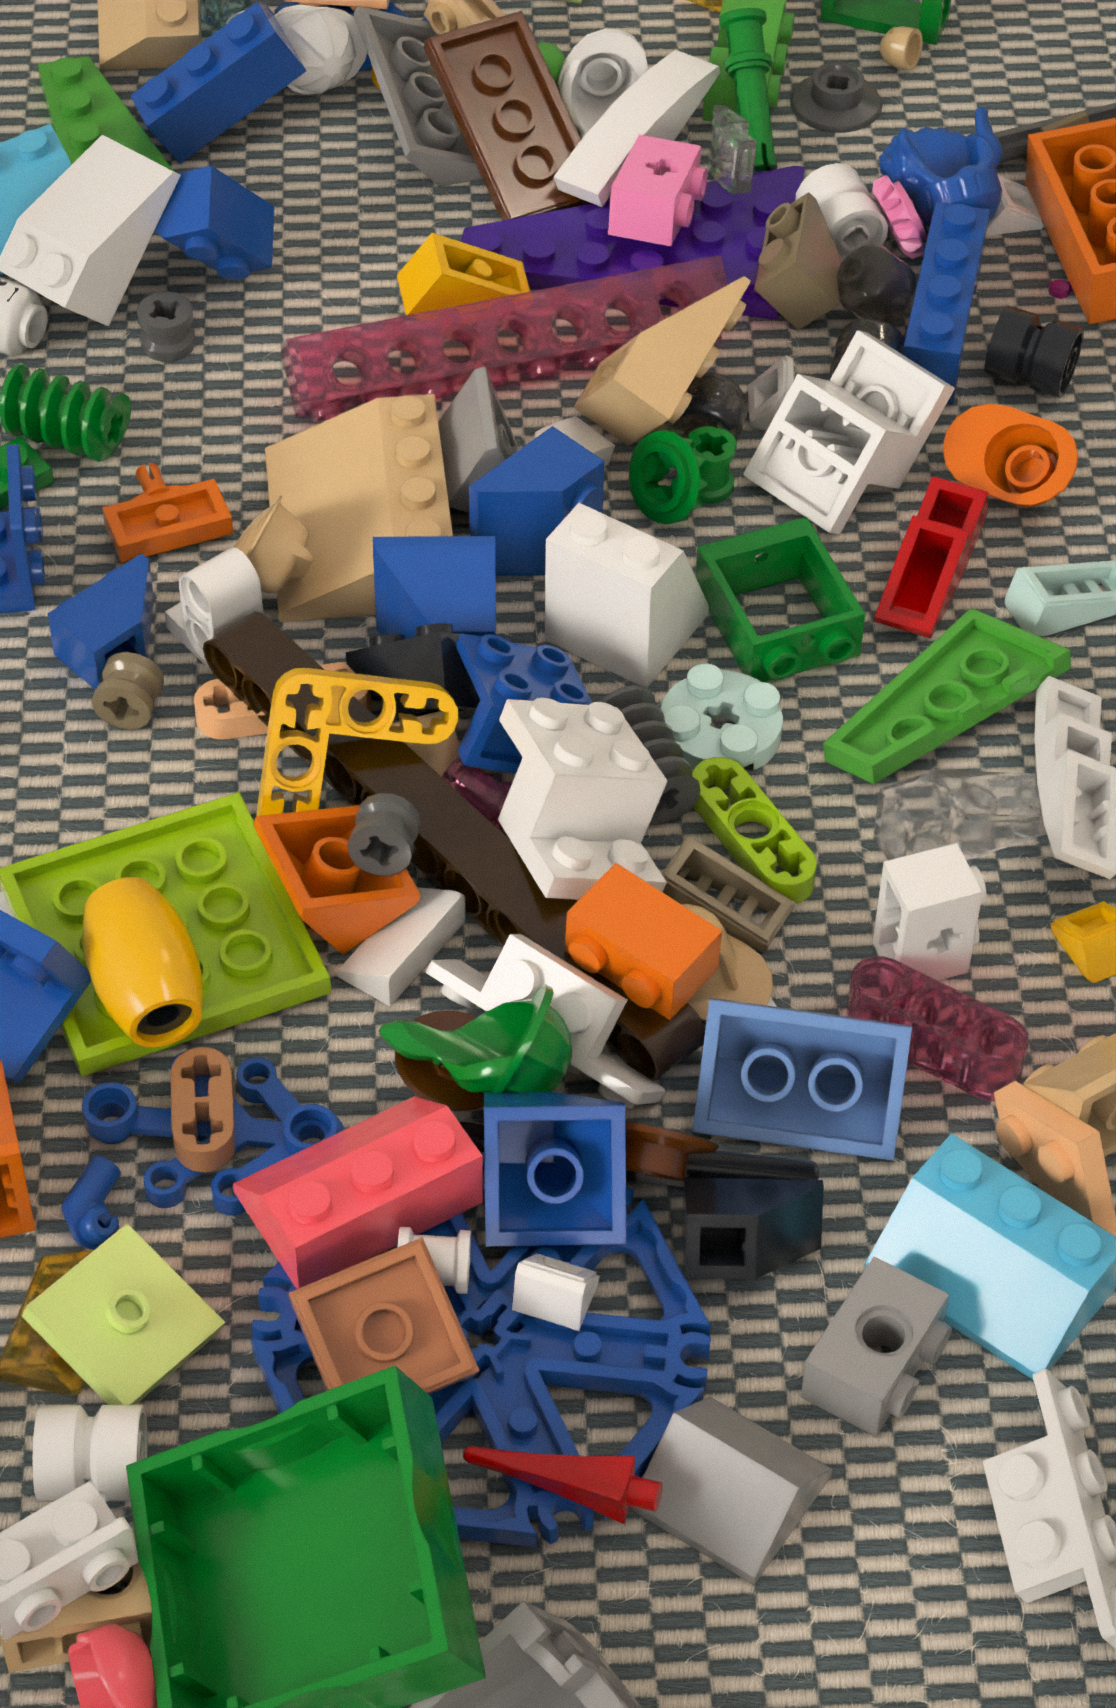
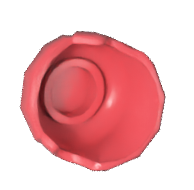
[68,1624,158,1708]

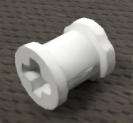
[397,1227,471,1294]

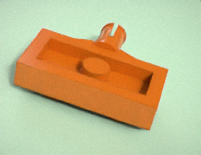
[102,463,233,563]

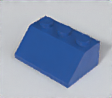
[130,1,307,164]

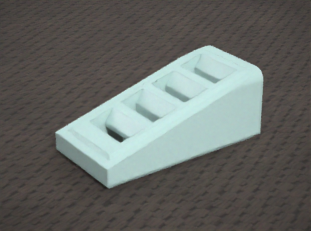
[1005,560,1116,637]

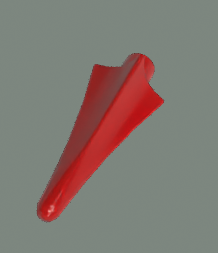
[463,1446,663,1525]

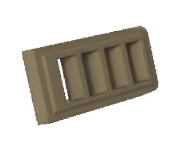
[662,835,796,953]

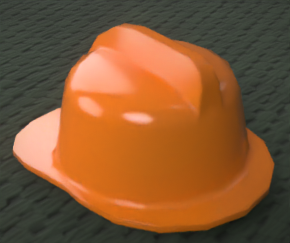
[942,403,1079,507]

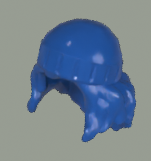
[879,106,1003,228]

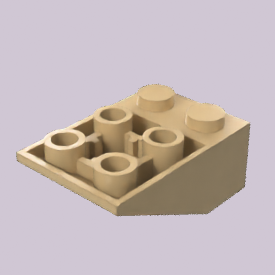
[573,276,751,446]

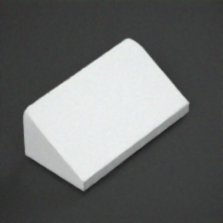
[337,887,465,1006]

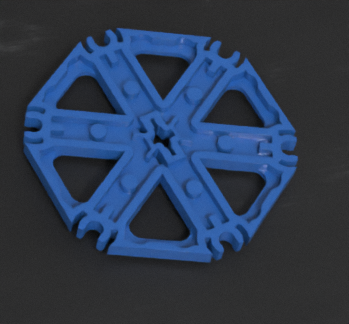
[251,1152,711,1548]

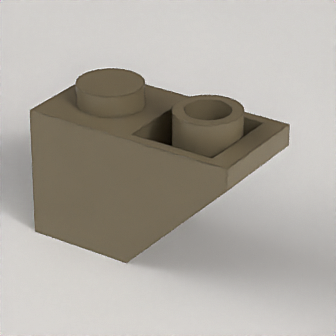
[754,192,846,330]

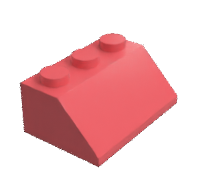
[233,1096,483,1289]

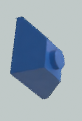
[373,536,496,639]
[484,1092,626,1246]

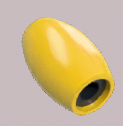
[82,877,203,1047]

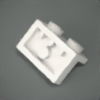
[0,1480,139,1641]

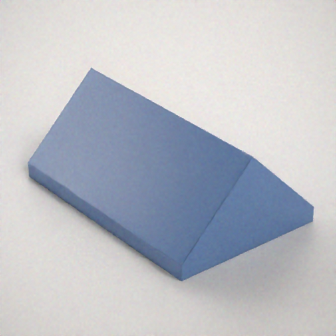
[692,998,912,1161]

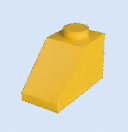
[397,233,533,330]

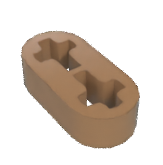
[170,1047,236,1172]

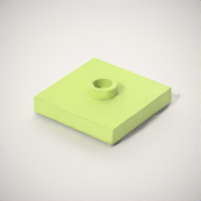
[22,1223,225,1405]

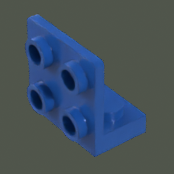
[0,444,45,613]
[455,633,593,774]
[0,910,92,1084]

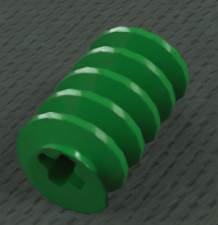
[0,363,132,462]

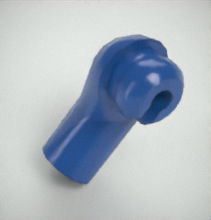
[61,1156,121,1250]

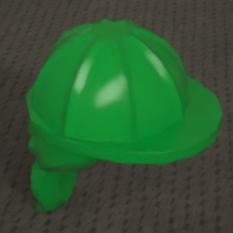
[379,984,572,1093]

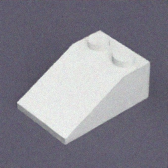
[0,135,181,326]

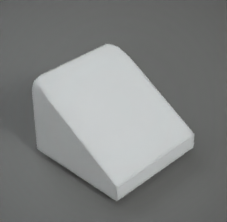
[986,175,1044,235]

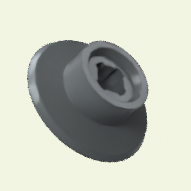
[790,62,882,133]

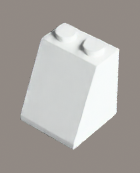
[545,503,709,688]

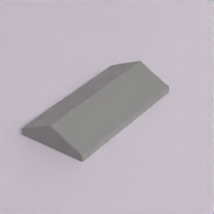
[353,6,482,187]

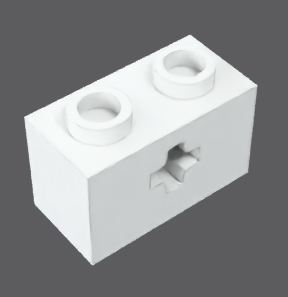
[872,843,987,992]

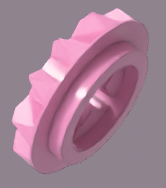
[872,175,927,259]

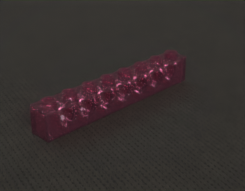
[281,255,728,422]

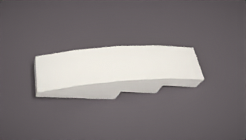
[554,50,721,207]
[1035,676,1116,879]

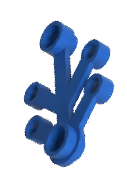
[82,1051,345,1216]

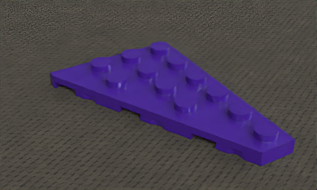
[460,166,805,320]

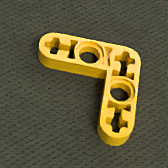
[256,668,458,816]

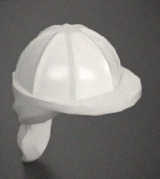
[226,4,367,95]
[557,29,648,139]

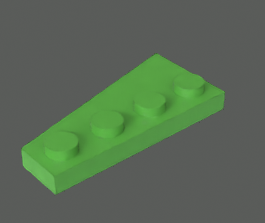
[38,56,174,171]
[823,608,1071,784]

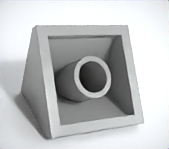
[438,366,519,513]
[631,1397,833,1585]

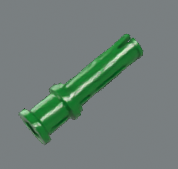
[719,8,778,174]

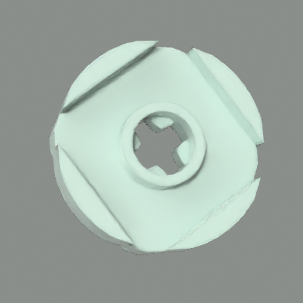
[661,663,783,772]

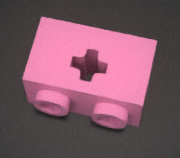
[608,135,708,246]

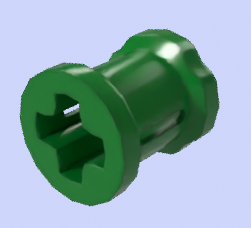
[688,426,737,504]

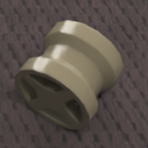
[91,652,164,730]

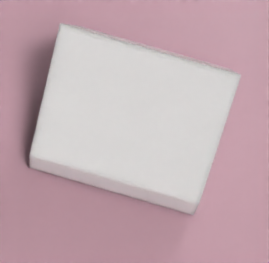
[748,355,795,430]
[512,1254,600,1331]

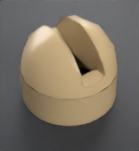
[879,26,923,70]

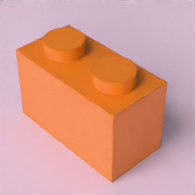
[565,863,723,1020]

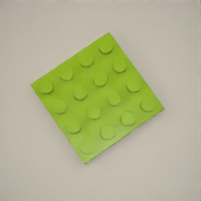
[0,792,331,1077]

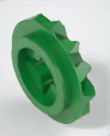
[629,430,708,524]

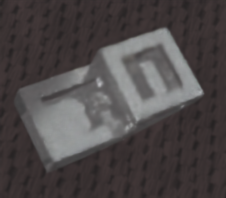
[708,104,757,194]

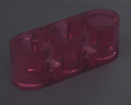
[846,956,1029,1101]

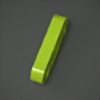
[692,757,817,904]

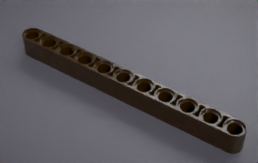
[203,611,706,1081]

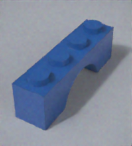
[903,202,990,405]

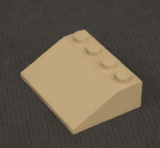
[265,394,453,622]

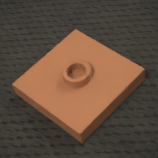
[288,1237,480,1394]

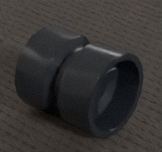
[984,305,1084,398]

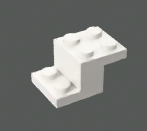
[743,330,955,534]
[498,698,668,899]

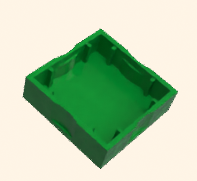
[126,1365,486,1708]

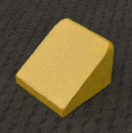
[1050,901,1116,983]

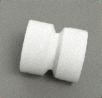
[795,163,888,266]
[32,1405,148,1502]

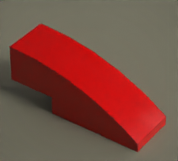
[874,476,988,639]

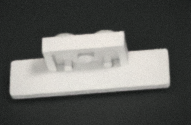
[426,934,665,1108]
[982,1369,1116,1649]

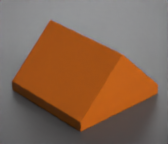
[253,805,421,955]

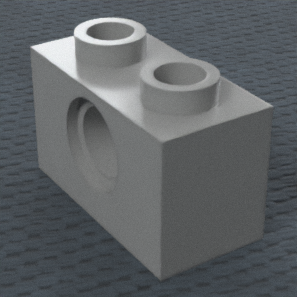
[801,1256,952,1437]

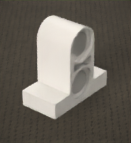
[165,547,263,670]

